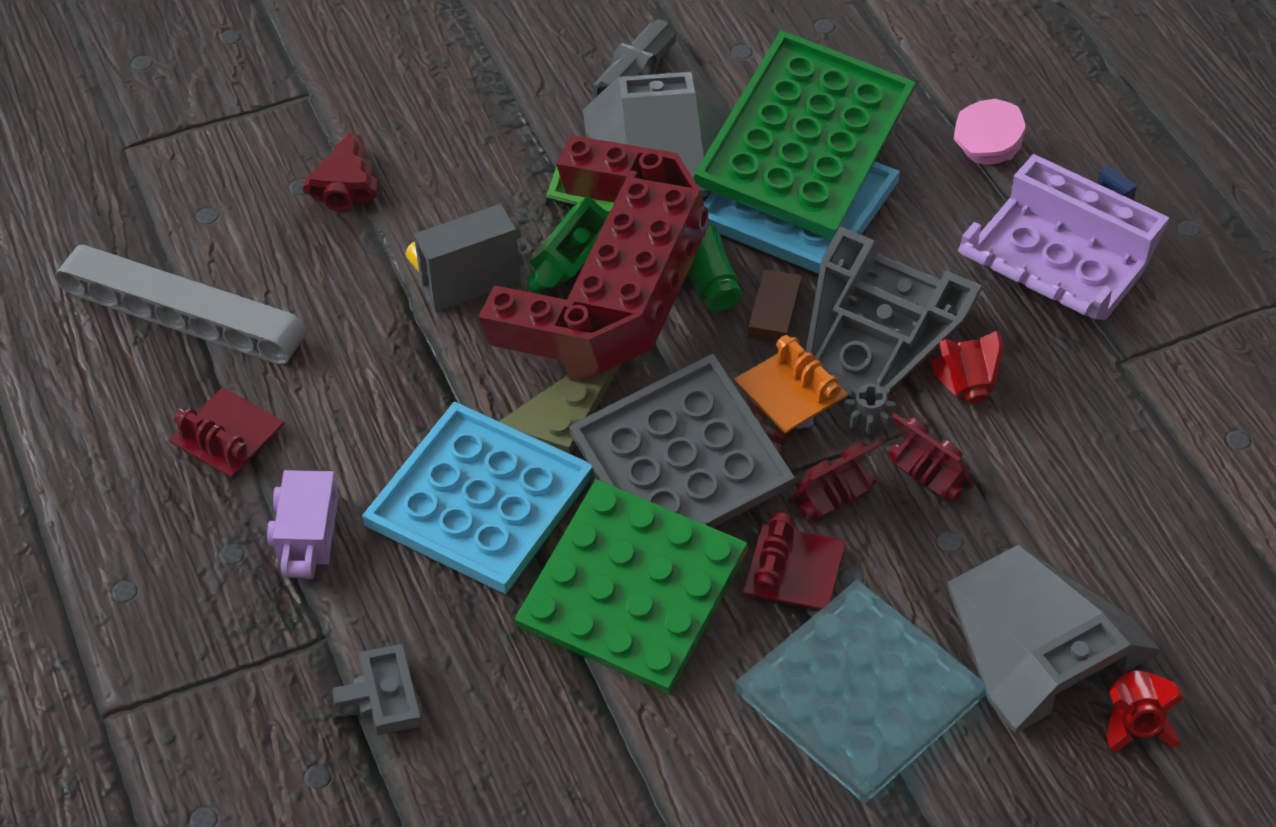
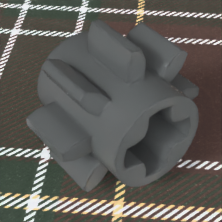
[844,383,896,435]

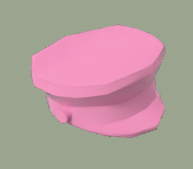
[954,99,1026,165]

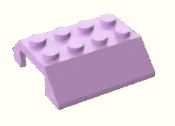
[958,154,1169,320]

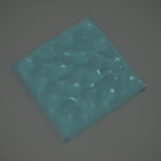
[735,579,986,804]

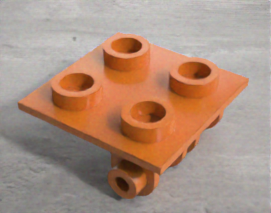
[734,335,848,433]

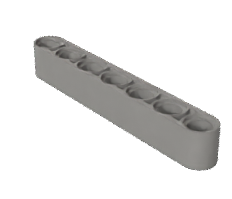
[55,245,307,364]

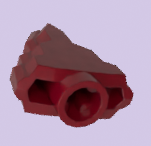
[303,133,378,211]

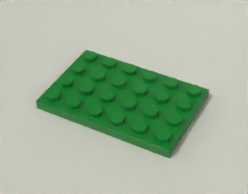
[693,30,916,240]

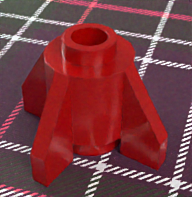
[931,331,1004,403]
[1106,671,1184,752]

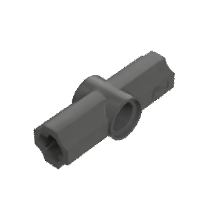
[593,19,676,96]

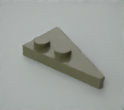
[499,364,621,454]

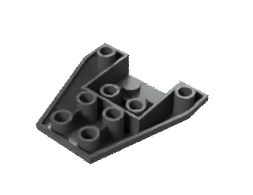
[583,72,730,196]
[947,545,1160,734]

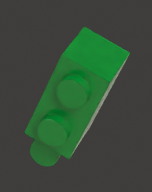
[527,196,609,295]

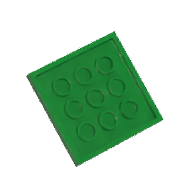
[514,479,748,695]

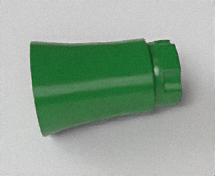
[686,224,742,313]

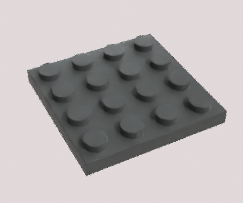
[569,354,795,528]

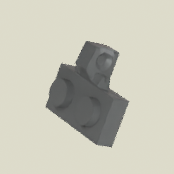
[332,644,421,735]

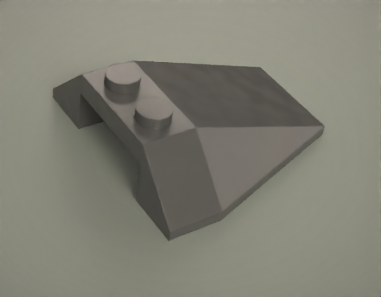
[805,226,982,398]

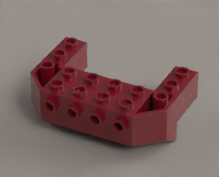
[478,135,709,381]

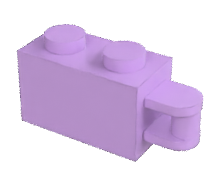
[267,470,339,579]

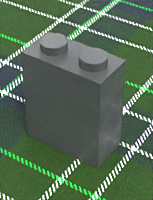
[414,204,524,312]

